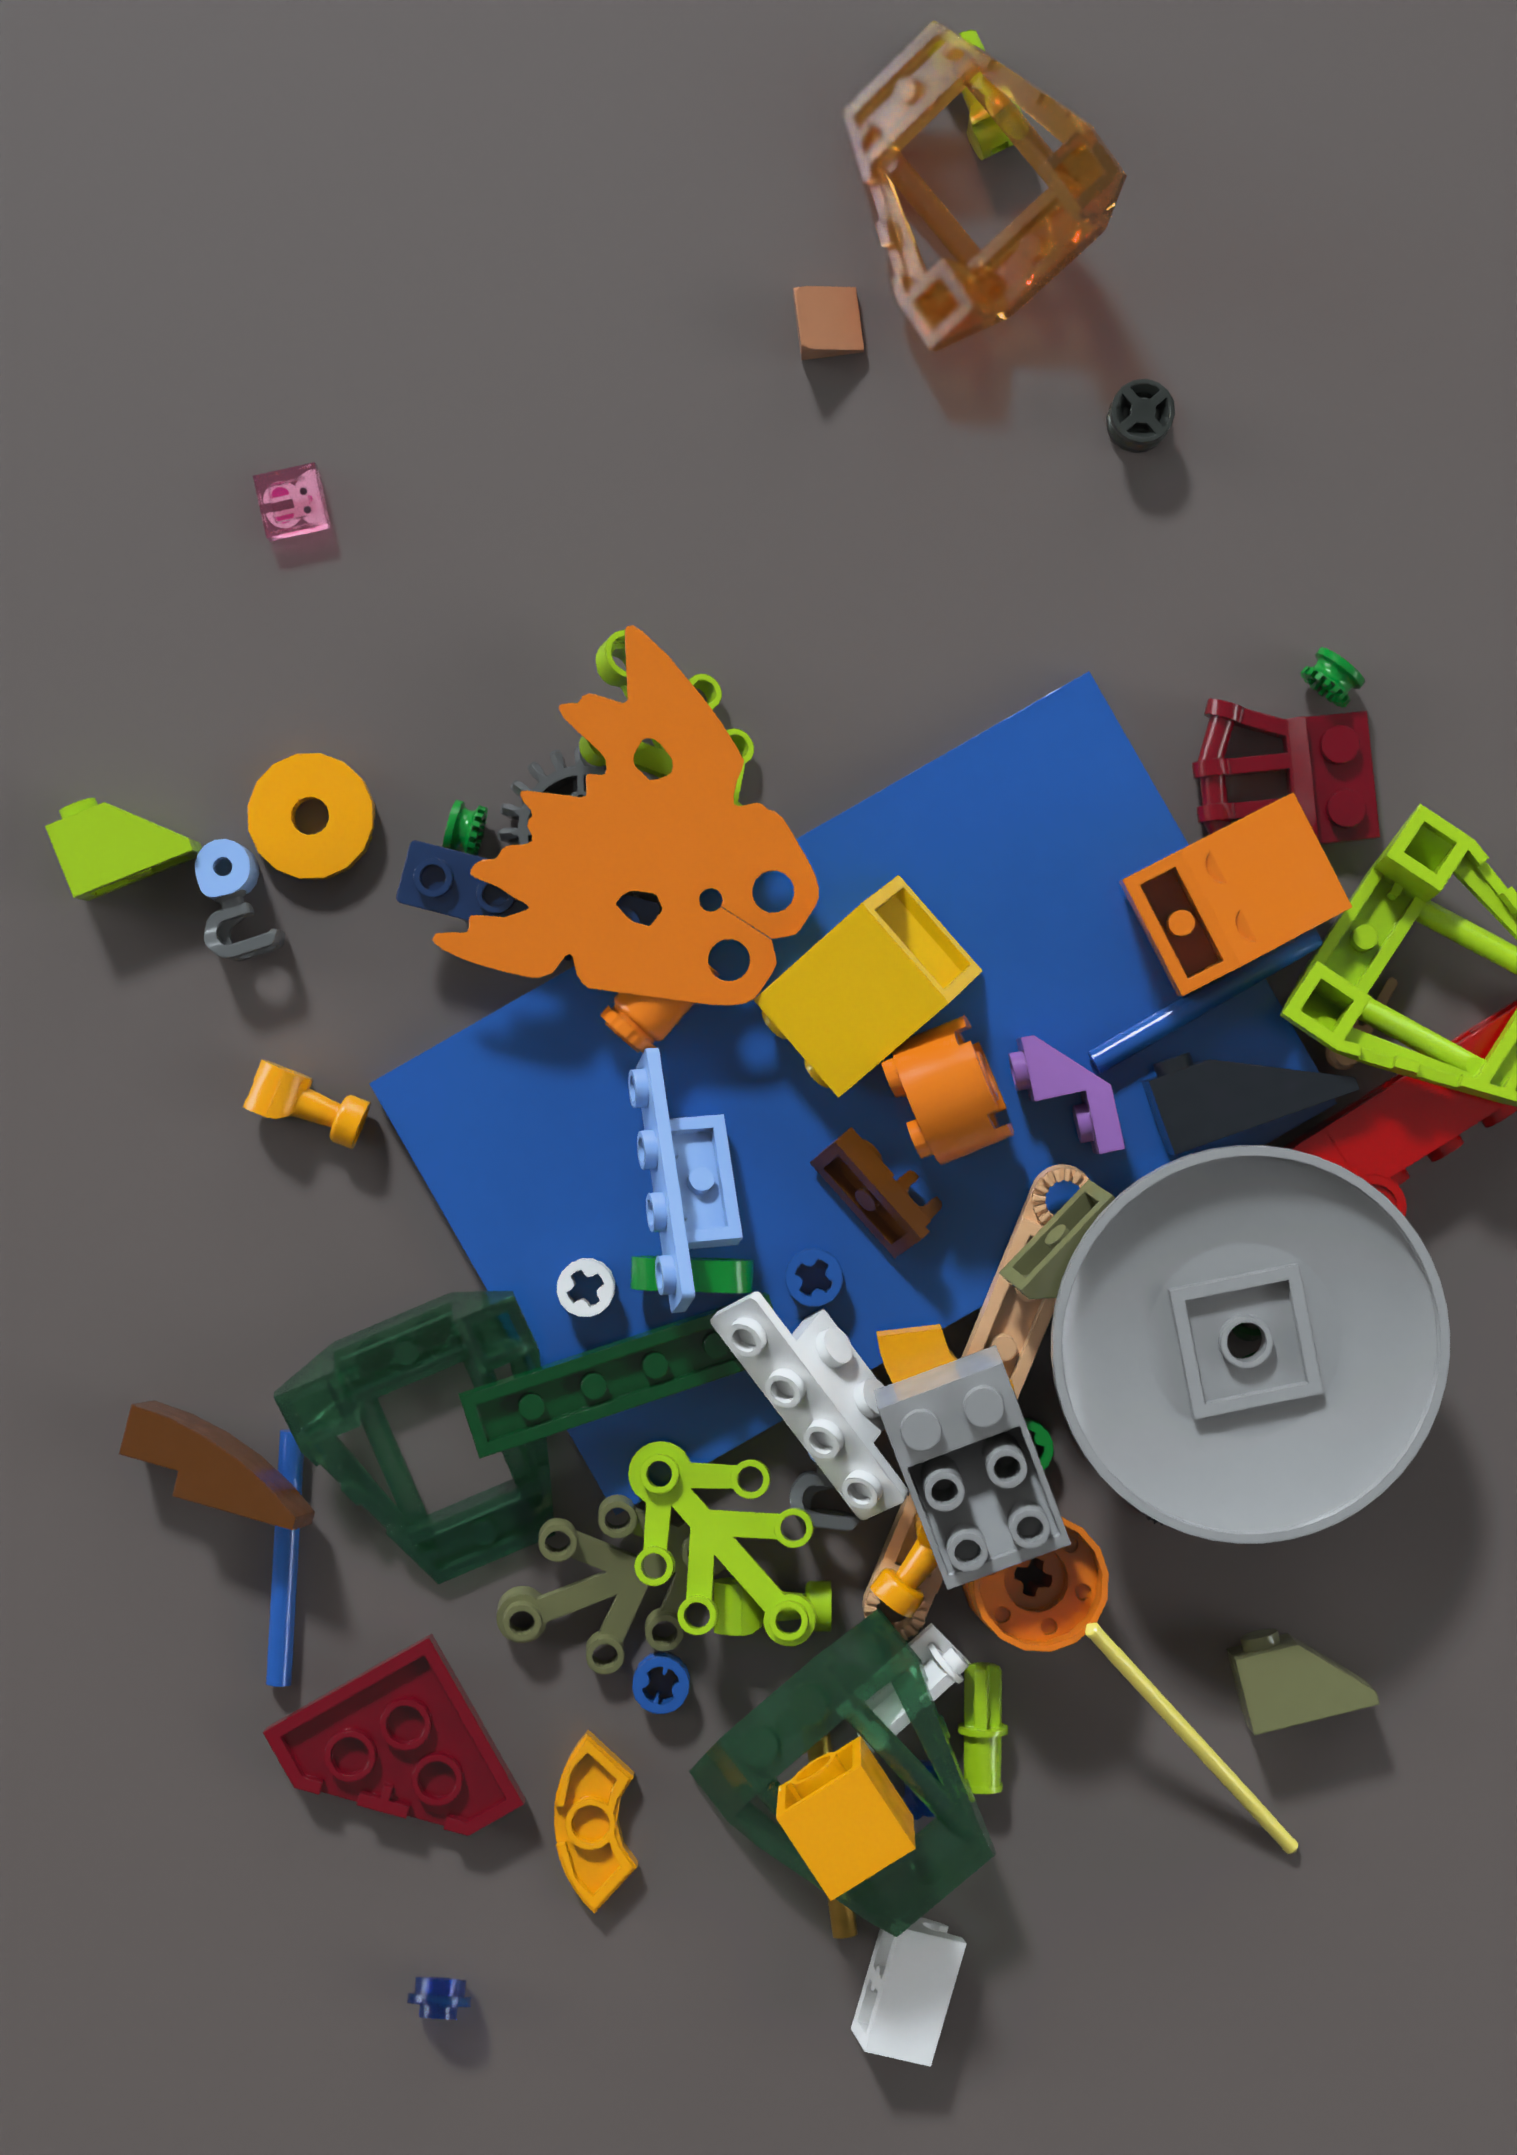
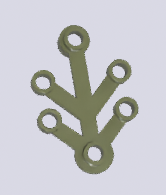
[496,1494,725,1674]

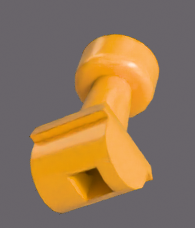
[243,1059,371,1150]
[870,1513,938,1618]

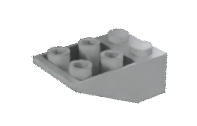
[874,1345,1071,1590]

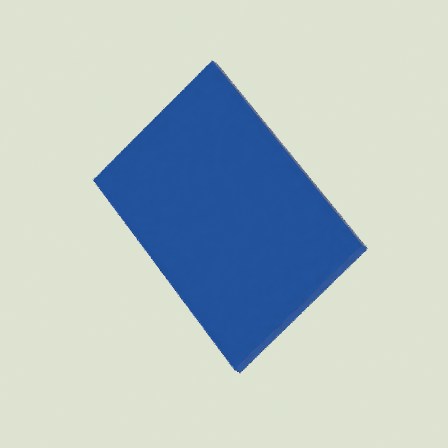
[369,671,1337,1515]

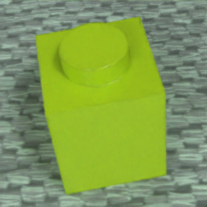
[45,798,202,901]

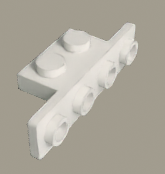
[710,1292,909,1520]

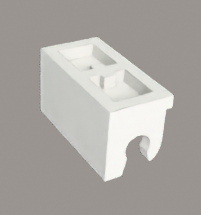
[851,1907,967,2067]

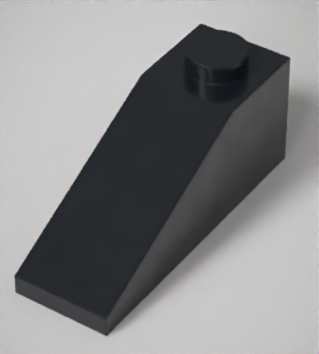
[1141,1052,1359,1155]

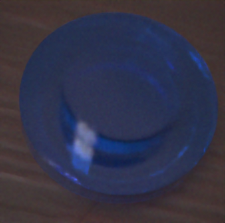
[407,1976,472,2020]

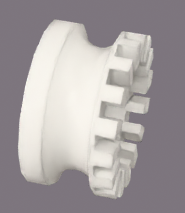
[557,1258,616,1317]

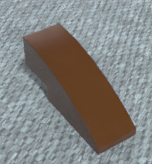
[119,1400,315,1530]

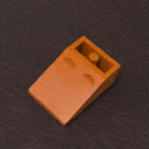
[1119,792,1352,997]

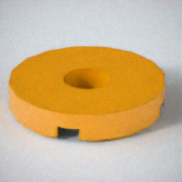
[247,753,375,880]

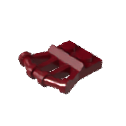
[1192,698,1380,845]

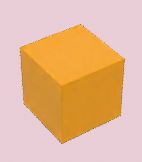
[776,1735,916,1901]

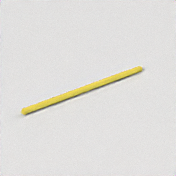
[1085,1623,1298,1854]

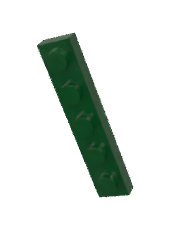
[459,1292,773,1459]

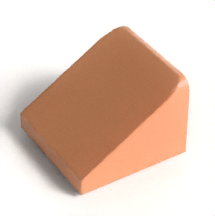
[793,286,864,360]

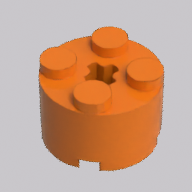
[882,1015,1014,1165]

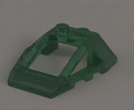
[274,1291,555,1584]
[689,1609,997,1937]

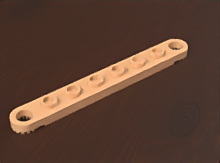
[862,1164,1090,1642]

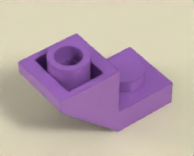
[1008,1035,1125,1154]

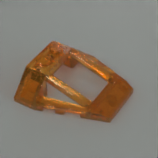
[843,20,1127,351]

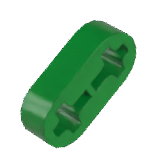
[630,1255,754,1293]

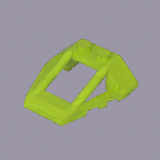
[1280,804,1517,1107]

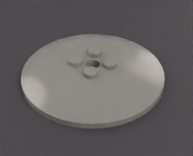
[1051,1145,1450,1544]

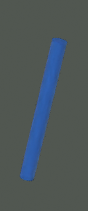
[1087,928,1323,1074]
[266,1429,305,1687]

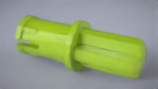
[957,1662,1008,1794]

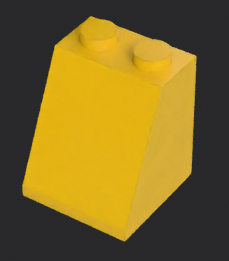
[753,875,982,1098]

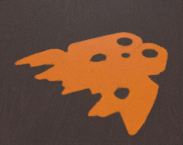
[432,625,819,1005]

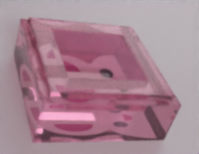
[253,462,331,542]

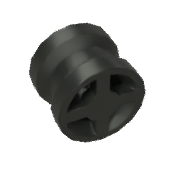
[1106,379,1175,453]

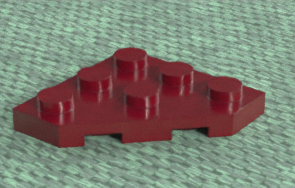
[263,1633,526,1836]

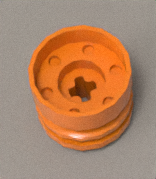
[961,1516,1109,1652]

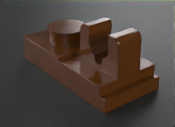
[810,1127,942,1258]

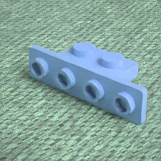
[628,1048,743,1313]

